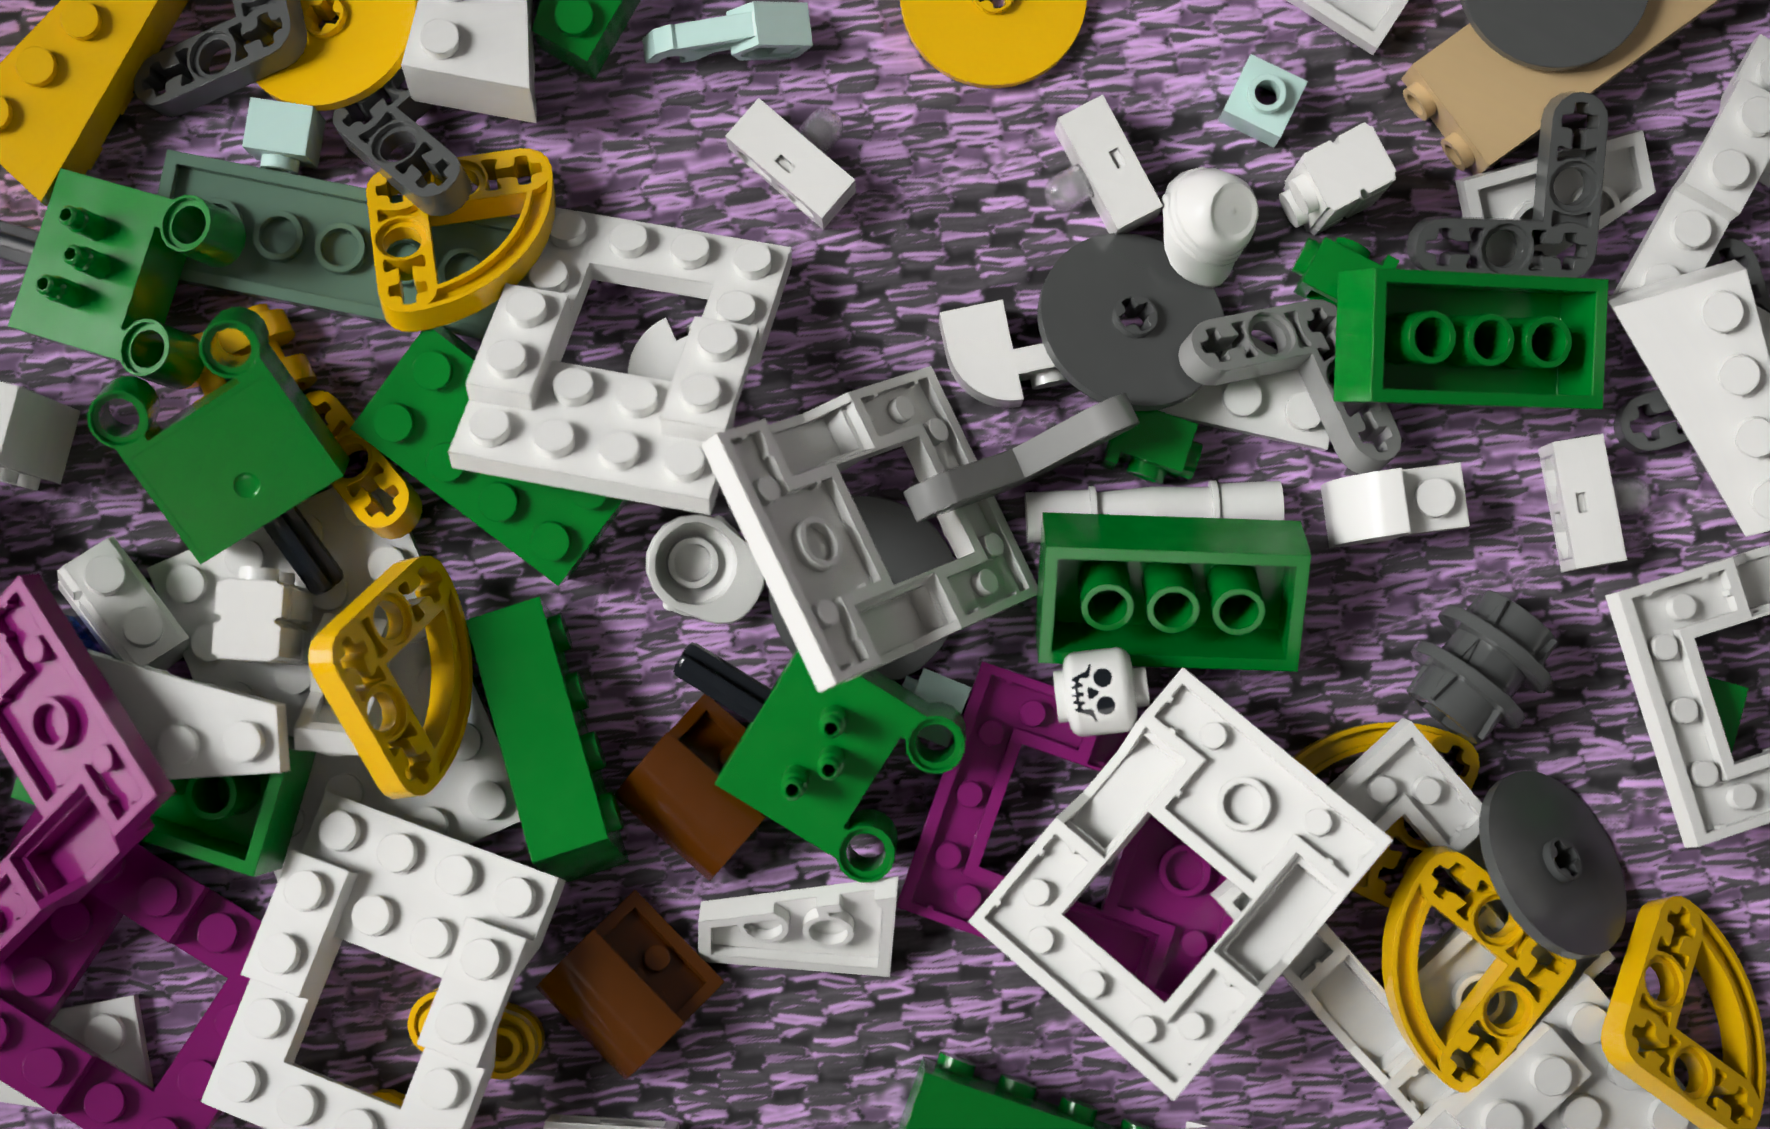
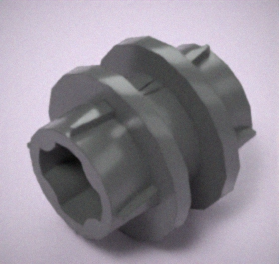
[1406,590,1558,743]

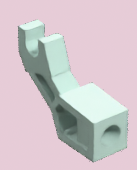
[642,1,813,63]

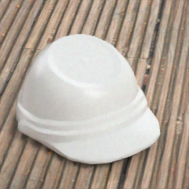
[1161,167,1259,288]
[646,514,765,624]

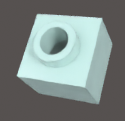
[1218,54,1308,148]
[242,97,326,175]
[903,668,972,747]

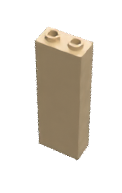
[1401,0,1722,175]

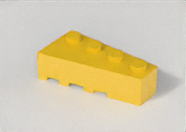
[0,0,189,207]

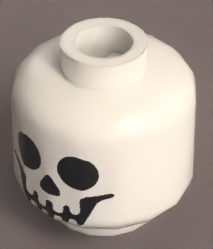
[1053,647,1150,737]

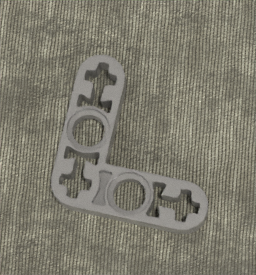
[1178,299,1401,474]
[903,393,1140,523]

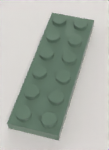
[157,149,518,343]

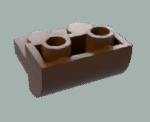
[615,694,767,881]
[536,890,725,1080]

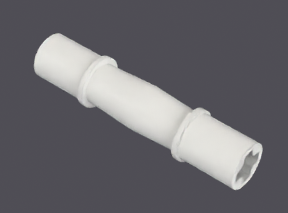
[1025,480,1284,543]

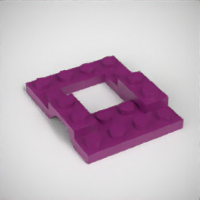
[0,573,176,965]
[896,661,1234,1003]
[0,807,262,1129]

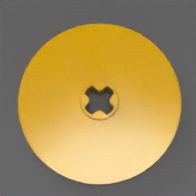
[246,0,418,111]
[900,0,1087,89]

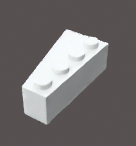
[401,0,537,123]
[1608,260,1770,537]

